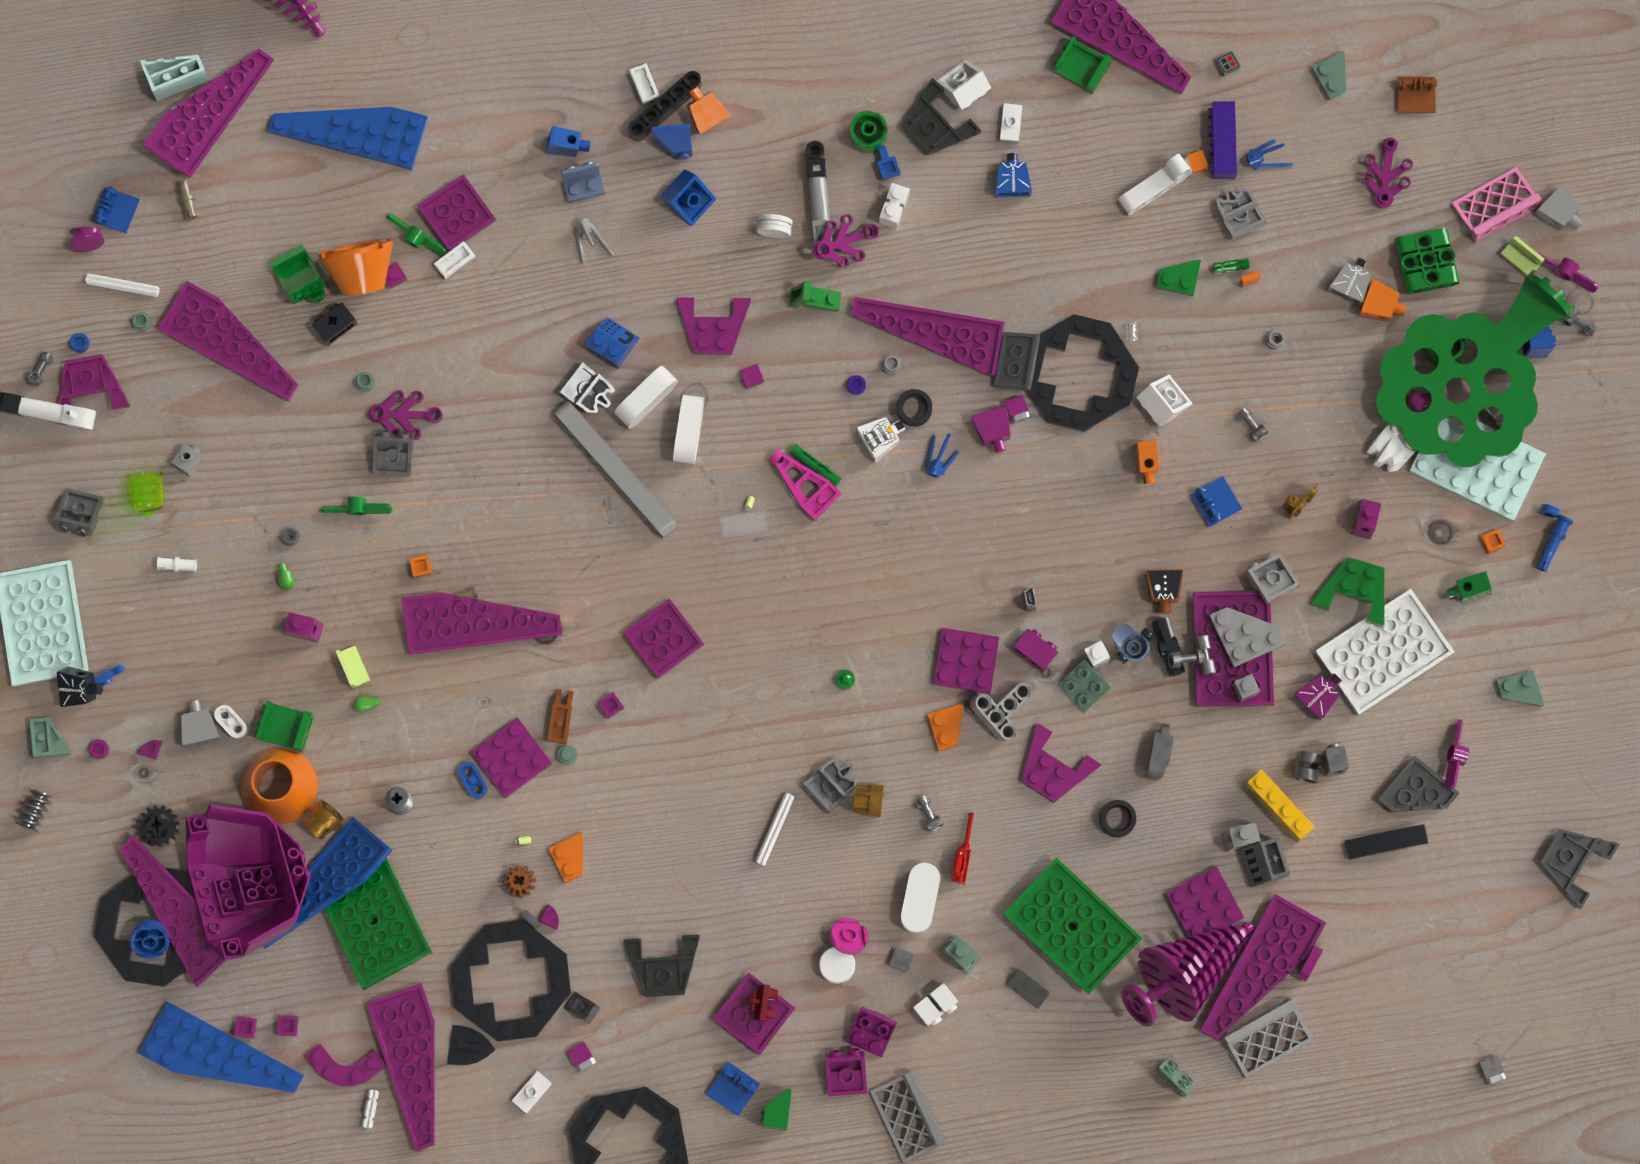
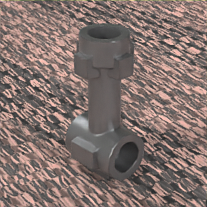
[1561,309,1597,337]
[27,351,53,387]
[1237,407,1268,442]
[916,795,943,832]

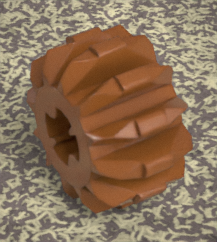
[503,865,536,898]

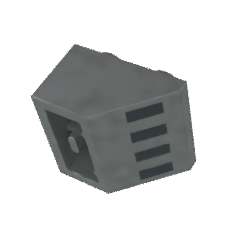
[1239,837,1290,888]

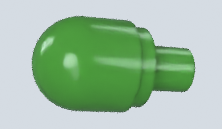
[277,563,295,590]
[354,695,381,712]

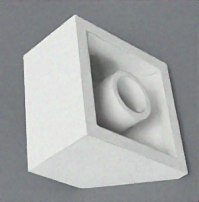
[936,59,991,110]
[1136,375,1192,427]

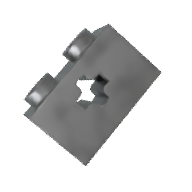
[1321,743,1349,777]

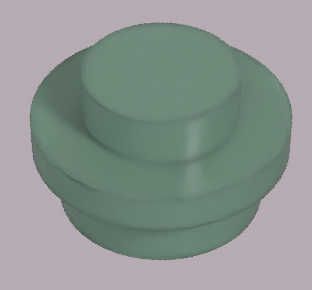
[132,312,151,331]
[355,372,375,391]
[558,745,577,765]

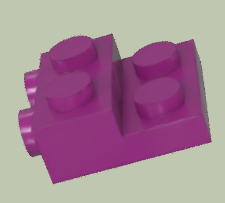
[825,1048,867,1097]

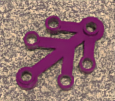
[1361,137,1413,208]
[812,214,879,268]
[369,390,443,440]

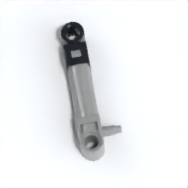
[806,141,847,253]

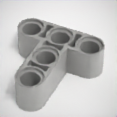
[970,683,1032,741]

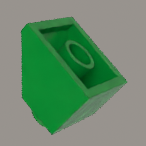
[760,1089,792,1131]

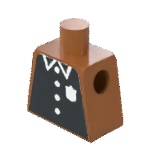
[1145,569,1183,614]

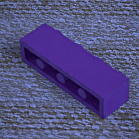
[1208,101,1237,179]

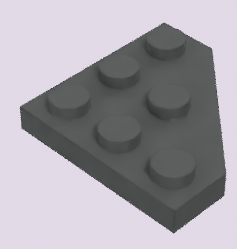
[1377,756,1460,813]

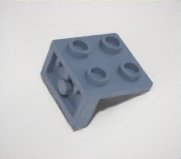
[561,162,605,203]

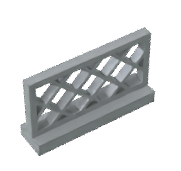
[1221,998,1314,1078]
[870,1071,948,1163]

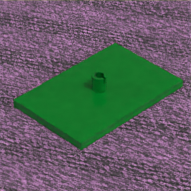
[1003,857,1142,995]
[325,858,433,990]

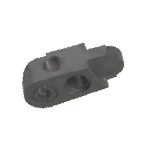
[1146,723,1174,781]

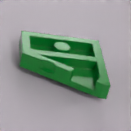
[1156,260,1201,296]

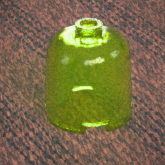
[125,472,165,517]

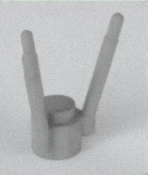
[574,218,614,263]

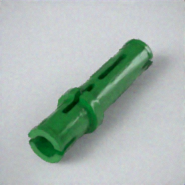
[789,444,842,487]

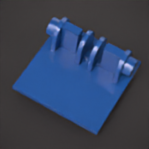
[91,186,140,234]
[1190,476,1242,527]
[706,1062,760,1116]

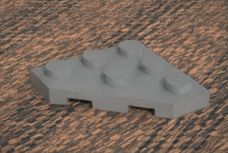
[1209,607,1287,668]

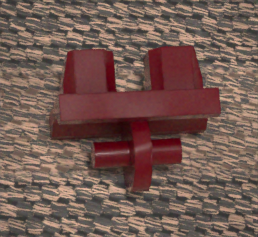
[745,984,778,1021]

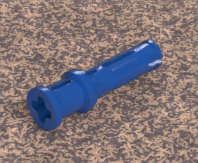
[1535,515,1573,572]

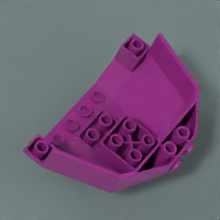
[186,804,311,960]

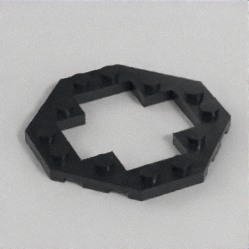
[1028,314,1139,432]
[94,868,194,987]
[450,920,571,1042]
[569,1087,689,1164]

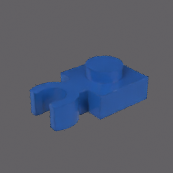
[94,663,126,686]

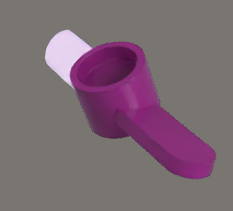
[1537,252,1598,293]
[1445,719,1469,789]

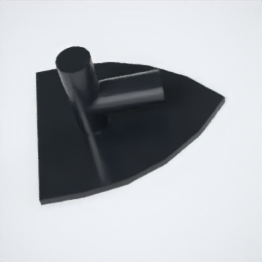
[448,1025,495,1065]

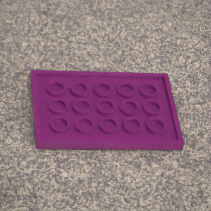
[1193,591,1274,707]

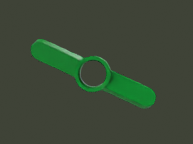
[386,213,448,257]
[321,497,392,516]

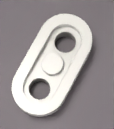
[214,705,248,739]

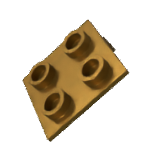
[1283,482,1319,519]

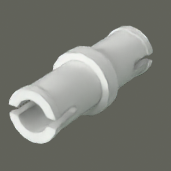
[157,557,197,572]

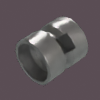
[1293,751,1323,784]

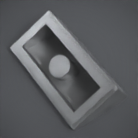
[1007,969,1050,1009]

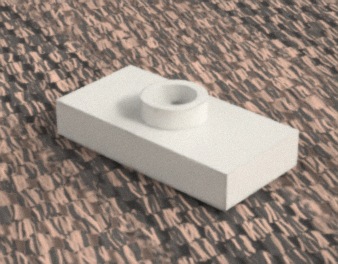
[629,63,660,105]
[1000,103,1022,143]
[434,241,476,279]
[512,1071,552,1114]

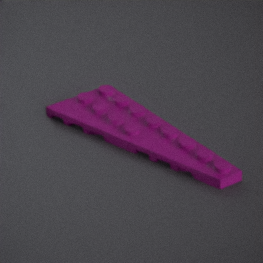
[852,297,1004,377]
[120,835,227,988]

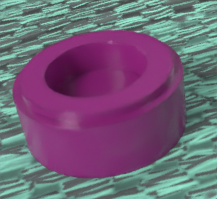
[89,739,109,759]

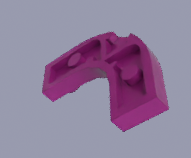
[305,1044,387,1086]

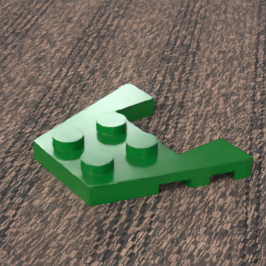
[1312,557,1385,628]

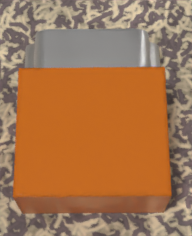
[1183,150,1209,176]

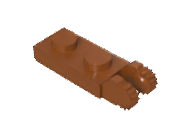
[547,689,574,745]

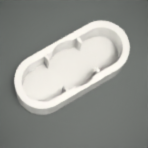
[614,366,678,429]
[673,395,704,464]
[901,863,940,934]

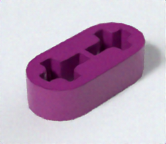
[1297,945,1323,982]

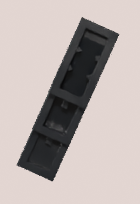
[1345,824,1429,860]

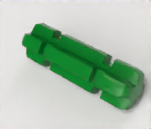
[1212,258,1250,274]

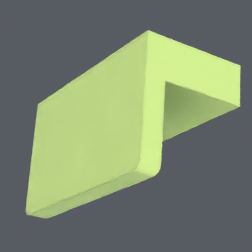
[1500,236,1544,276]
[336,646,371,689]

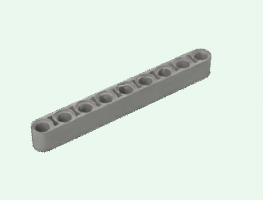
[553,401,678,538]

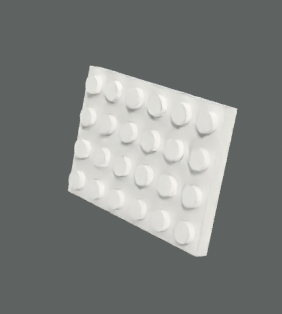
[1315,589,1454,715]

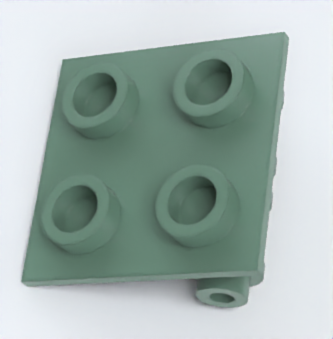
[1058,659,1111,713]
[1156,1058,1195,1097]

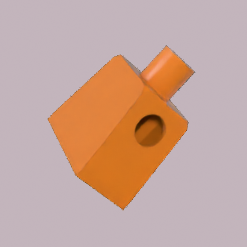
[686,86,730,134]
[1359,279,1407,322]
[1134,440,1159,484]

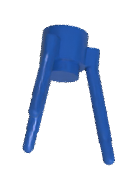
[1246,139,1293,170]
[924,433,959,478]

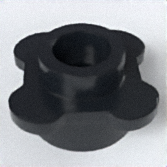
[963,691,984,714]

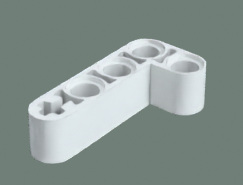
[1118,154,1191,215]

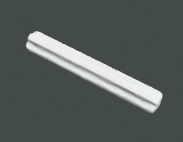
[85,273,160,297]
[755,793,794,866]

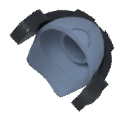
[1112,624,1154,664]

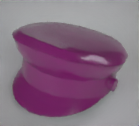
[70,227,105,253]

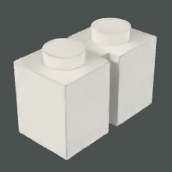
[879,183,910,229]
[913,983,958,1027]

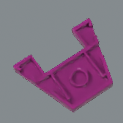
[677,297,751,355]
[58,354,130,410]
[1021,723,1101,803]

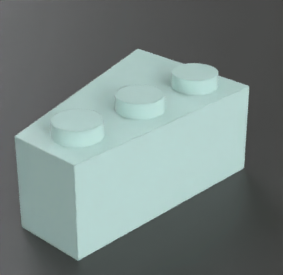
[140,55,209,101]

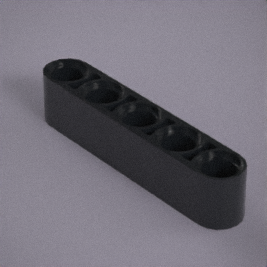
[629,71,702,142]

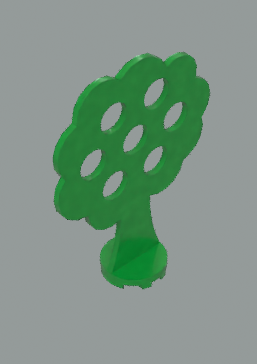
[1376,270,1575,468]

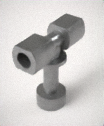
[1168,635,1216,676]

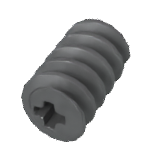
[385,786,413,815]
[16,789,54,833]

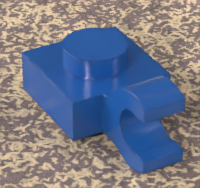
[877,146,901,181]

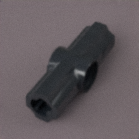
[1152,617,1185,677]

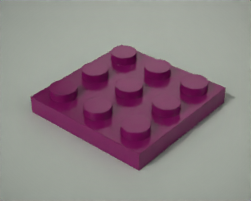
[417,174,496,252]
[623,598,704,679]
[933,628,999,694]
[471,717,552,799]
[1165,866,1244,937]
[713,972,795,1055]

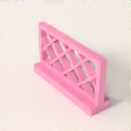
[1452,167,1541,243]

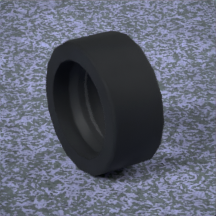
[896,389,932,427]
[1099,800,1137,838]

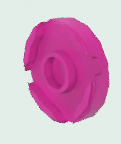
[829,918,868,955]

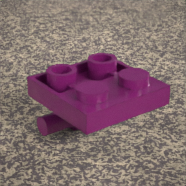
[846,1006,897,1058]

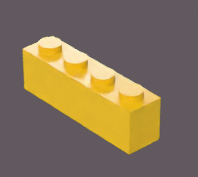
[1245,769,1315,842]

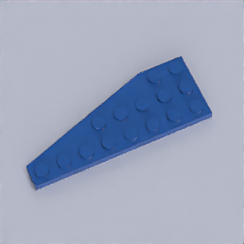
[268,107,428,170]
[262,817,393,949]
[138,1001,305,1093]

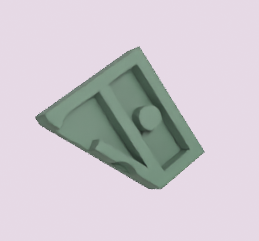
[1311,51,1346,100]
[1496,670,1544,707]
[30,717,71,758]

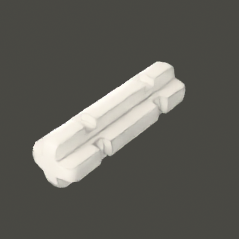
[361,1089,379,1129]

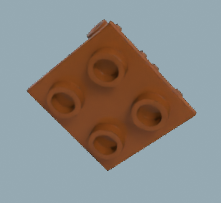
[1397,76,1437,113]

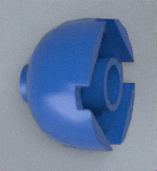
[130,919,170,959]

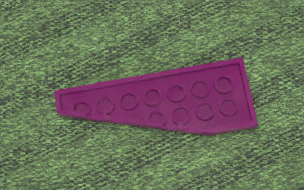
[1050,0,1191,95]
[143,49,274,179]
[157,281,298,402]
[401,592,562,655]
[1200,894,1326,1040]
[366,983,435,1152]

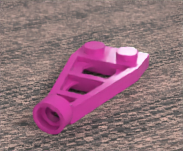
[769,449,842,521]

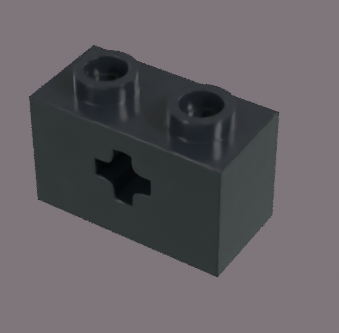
[312,302,358,346]

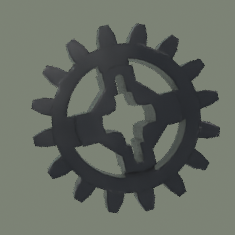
[137,805,180,847]

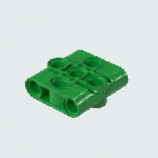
[1394,228,1460,294]

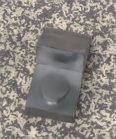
[564,992,601,1024]

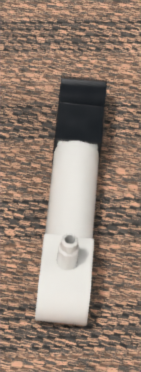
[0,391,96,430]

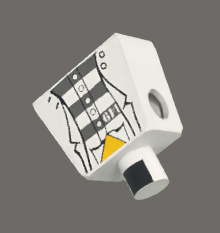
[857,417,905,462]

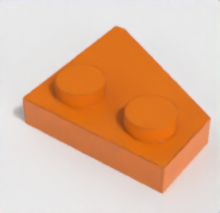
[927,704,964,752]
[548,832,583,883]

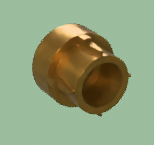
[853,784,884,818]
[304,799,344,840]

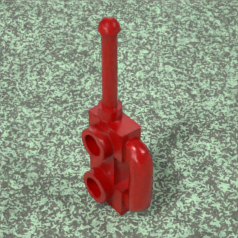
[951,812,975,885]

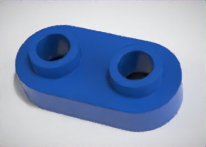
[458,762,488,799]

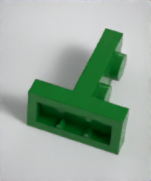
[789,281,841,312]

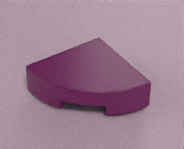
[137,740,162,760]
[539,904,559,930]

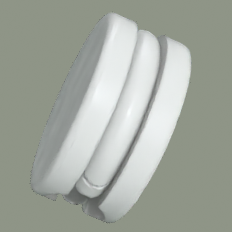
[756,214,793,238]
[819,947,855,984]

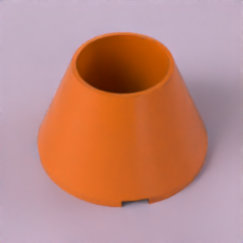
[318,239,393,296]
[240,748,318,825]

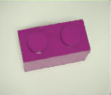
[1013,628,1058,673]

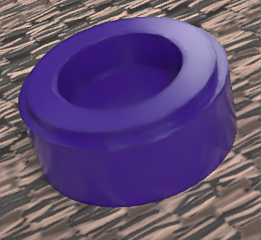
[847,375,866,395]

